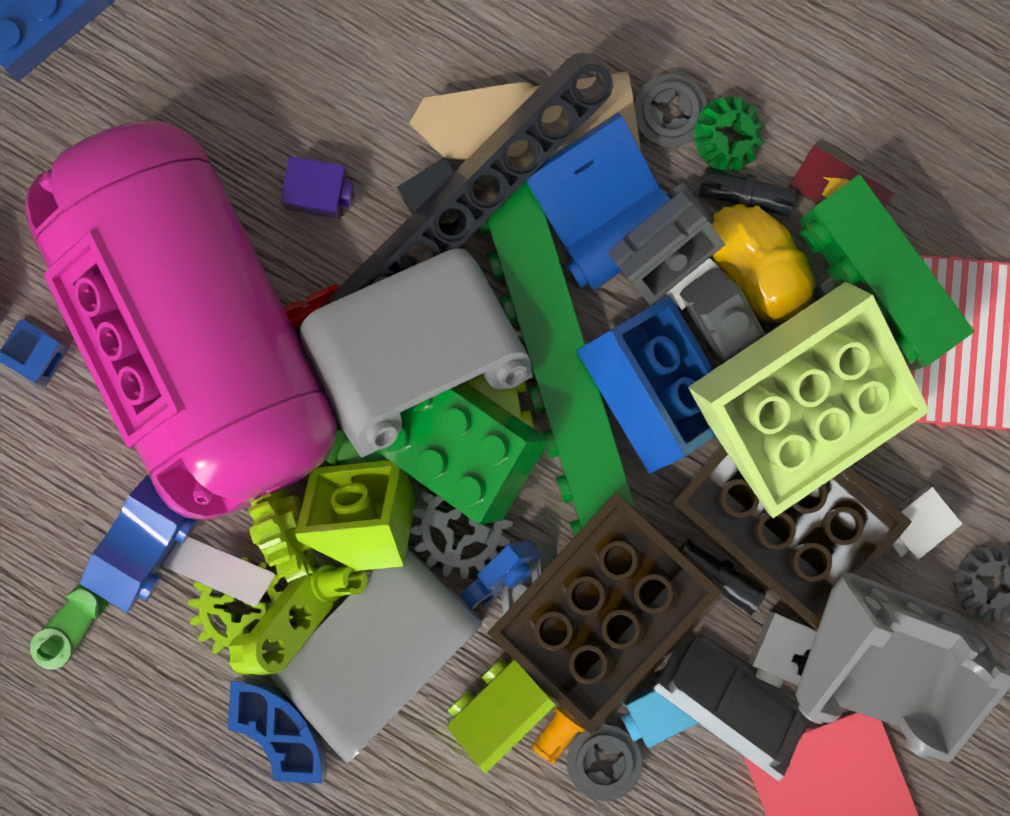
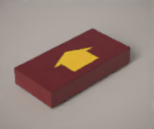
[788,145,894,208]

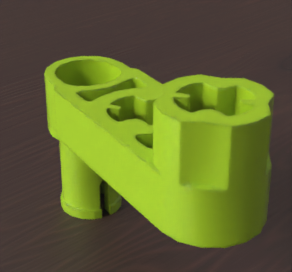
[229,565,368,675]

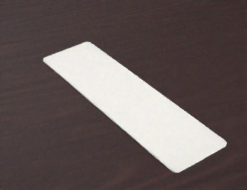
[163,537,275,606]

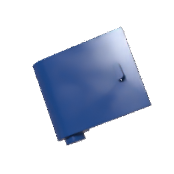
[526,112,671,291]

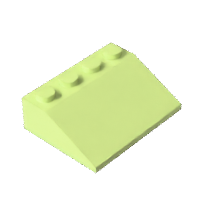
[688,282,930,518]

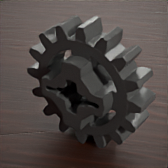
[410,492,513,579]

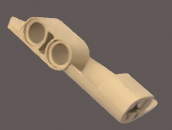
[409,71,641,160]

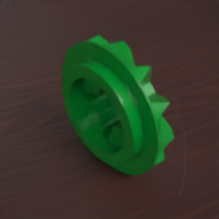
[694,96,766,171]

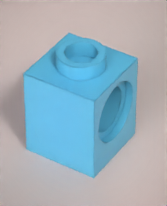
[621,685,698,748]

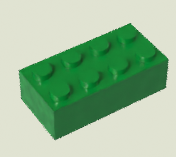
[798,174,975,371]
[336,382,550,525]

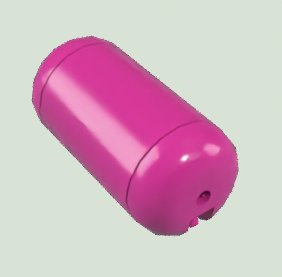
[24,120,337,520]

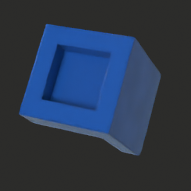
[0,319,70,386]

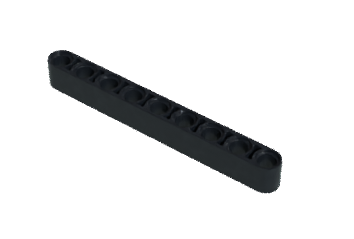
[296,52,613,346]

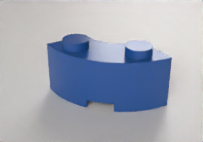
[79,474,197,613]
[228,677,327,784]

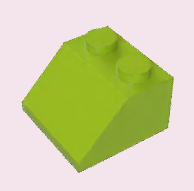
[295,460,416,571]
[446,658,556,774]

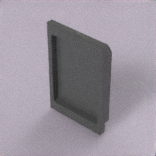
[653,634,807,782]

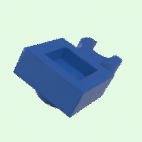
[460,540,542,610]

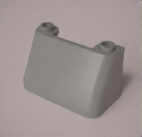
[300,248,532,458]
[270,546,484,764]
[795,572,1010,763]

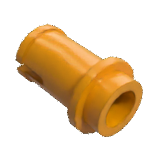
[531,706,586,765]

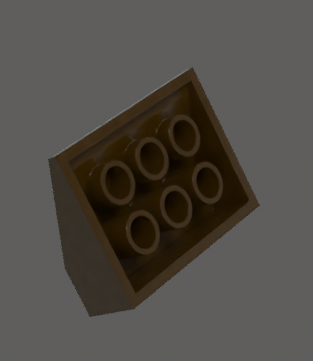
[668,444,912,630]
[487,492,728,734]

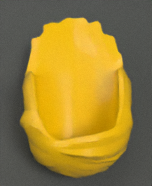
[711,204,816,324]

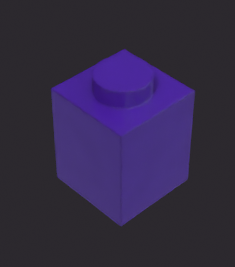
[280,156,354,219]

